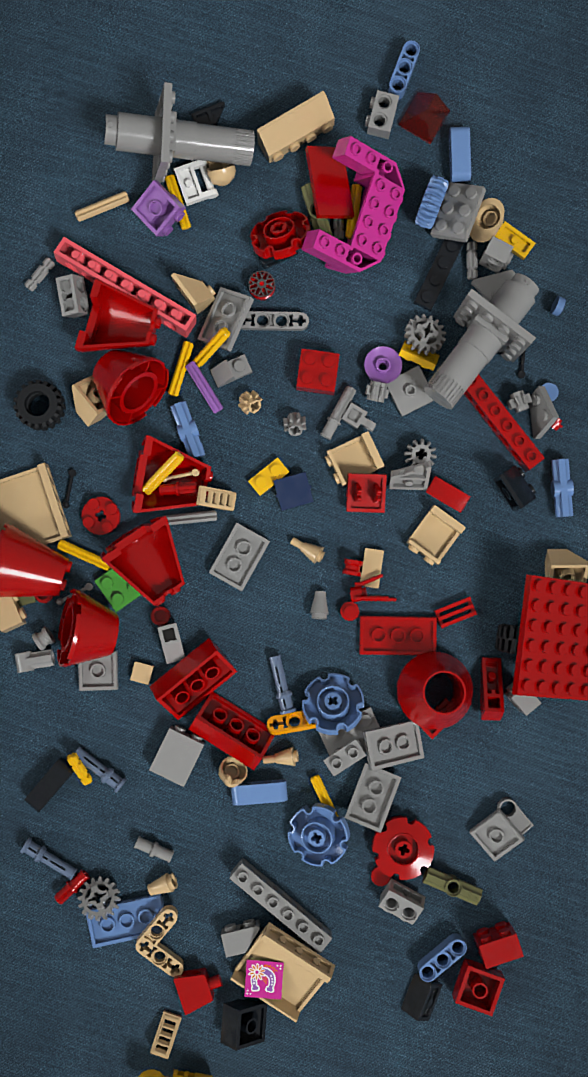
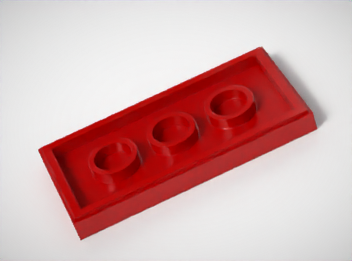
[305,146,354,219]
[359,616,437,655]

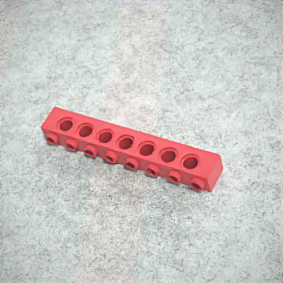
[54,237,196,338]

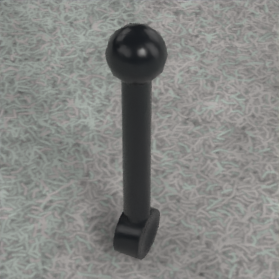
[517,350,526,379]
[62,469,77,508]

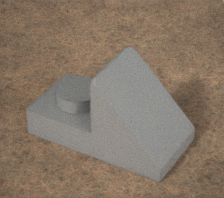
[210,354,253,388]

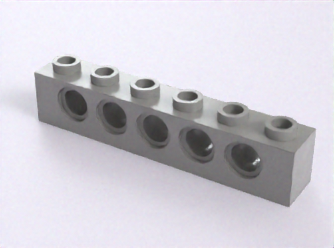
[229,858,332,954]

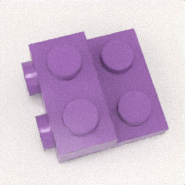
[131,180,186,236]

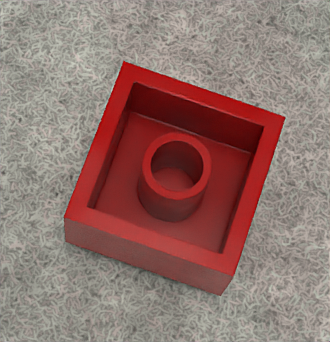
[296,349,340,395]
[473,921,524,969]
[452,958,505,1016]

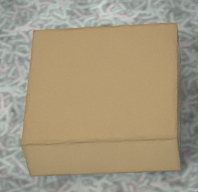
[130,661,154,685]

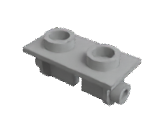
[323,739,367,776]

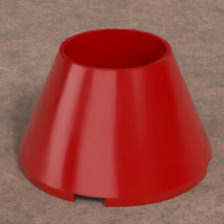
[93,349,169,425]
[57,588,119,667]
[397,652,473,729]

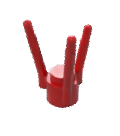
[350,574,397,602]

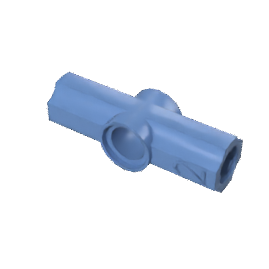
[170,401,206,459]
[551,459,574,517]

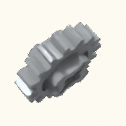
[404,314,446,355]
[78,876,121,921]

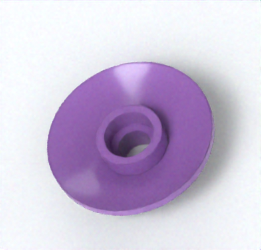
[364,346,402,384]

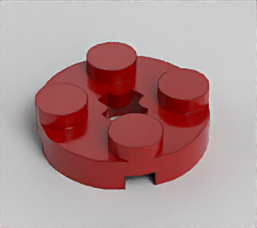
[82,497,121,535]

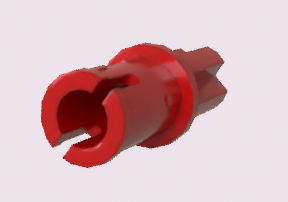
[159,481,198,496]
[55,869,90,904]

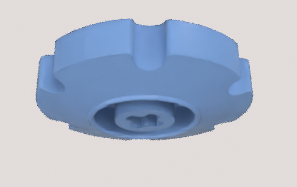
[302,673,364,735]
[288,803,350,867]

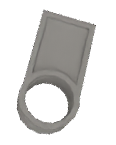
[497,797,534,835]

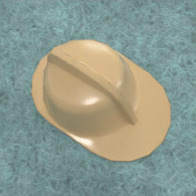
[470,198,505,243]

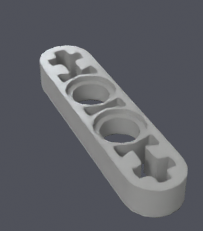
[241,311,309,331]

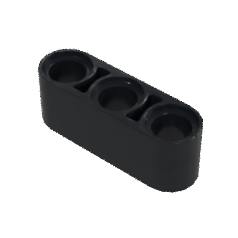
[24,757,74,813]

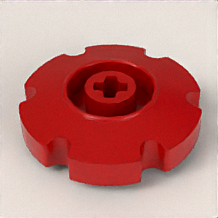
[250,211,311,260]
[372,815,434,880]

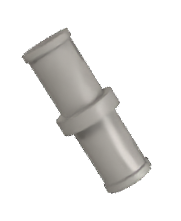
[134,836,174,863]

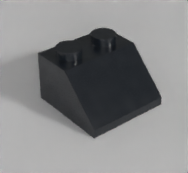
[493,465,536,511]
[220,999,267,1051]

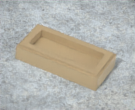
[360,548,384,589]

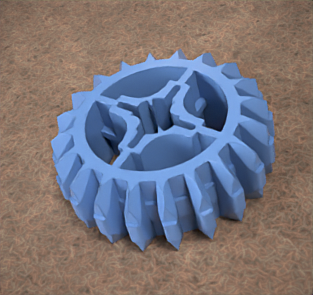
[415,175,449,229]

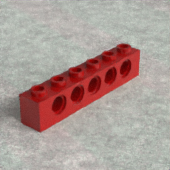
[464,375,545,472]

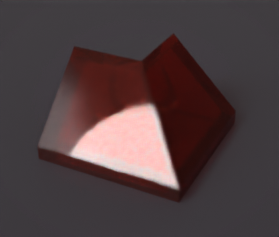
[398,92,450,144]

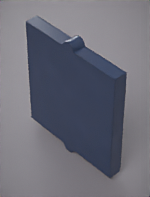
[273,471,314,511]

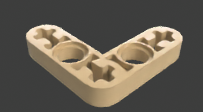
[136,905,184,977]

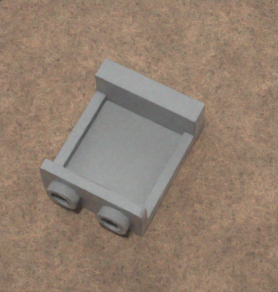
[149,725,206,787]

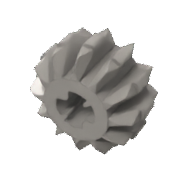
[404,439,437,466]

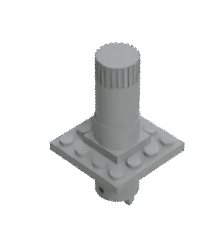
[104,82,255,184]
[424,273,539,409]

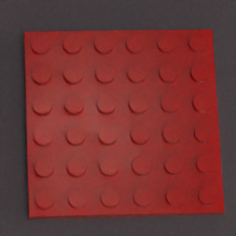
[512,574,588,701]

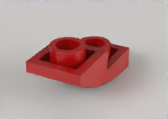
[426,476,471,513]

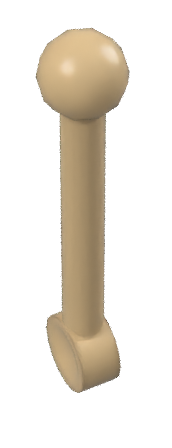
[163,469,200,483]

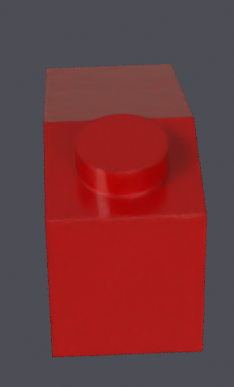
[480,657,504,721]

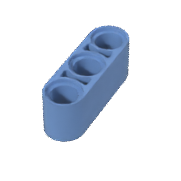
[388,40,420,100]
[449,126,471,182]
[231,779,288,805]
[417,933,467,982]

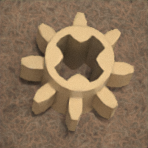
[238,390,263,414]

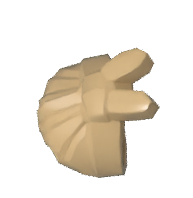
[207,161,236,186]
[218,756,248,788]

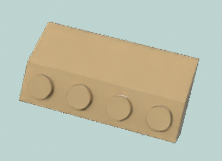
[257,91,335,163]

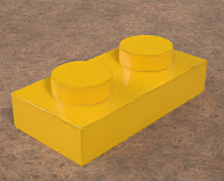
[495,221,536,260]
[399,340,440,371]
[248,457,290,496]

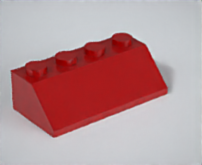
[149,638,238,720]
[188,692,275,770]

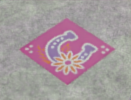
[244,960,284,1000]

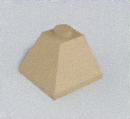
[171,273,216,315]
[72,375,107,427]
[545,549,588,583]

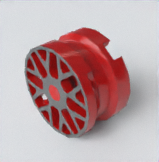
[248,270,275,301]

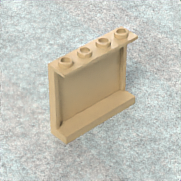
[0,463,72,545]
[230,922,335,1022]

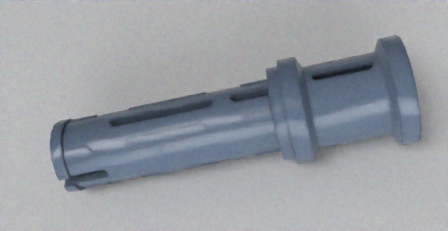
[269,655,296,715]
[74,747,127,793]
[20,837,77,880]

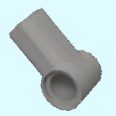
[14,649,55,673]

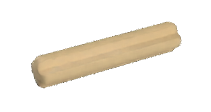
[75,191,129,222]

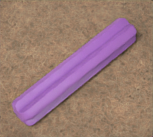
[185,361,223,413]

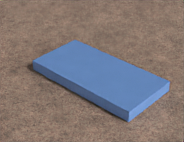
[86,894,169,948]

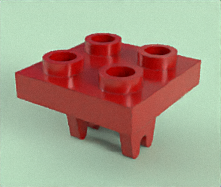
[346,473,387,513]

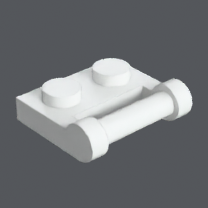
[174,160,219,206]

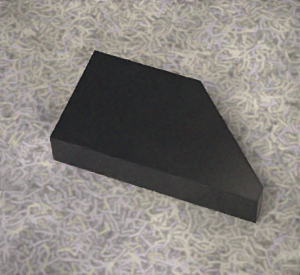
[191,101,225,126]

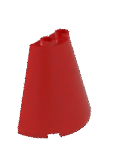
[74,279,162,352]
[131,435,213,513]
[100,515,185,606]
[0,523,73,597]

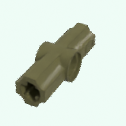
[301,183,333,236]
[422,866,483,906]

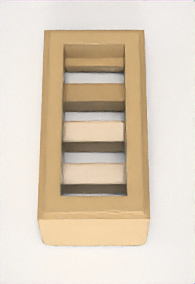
[196,486,236,511]
[150,1010,182,1059]

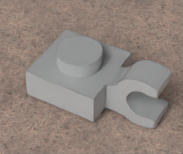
[341,402,376,432]

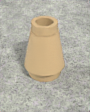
[147,873,178,896]

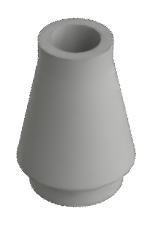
[310,591,329,620]

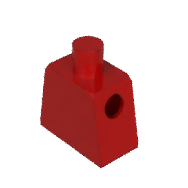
[173,968,223,1015]

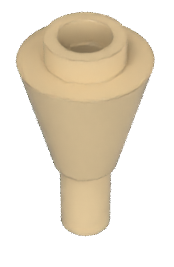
[290,537,325,564]
[263,747,299,766]

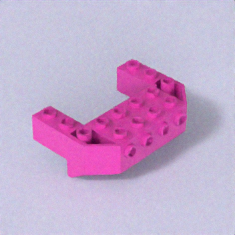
[301,136,405,274]

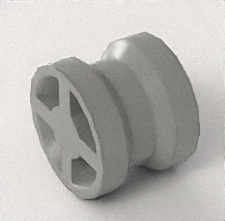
[32,626,56,651]

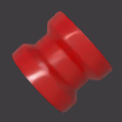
[342,558,363,577]

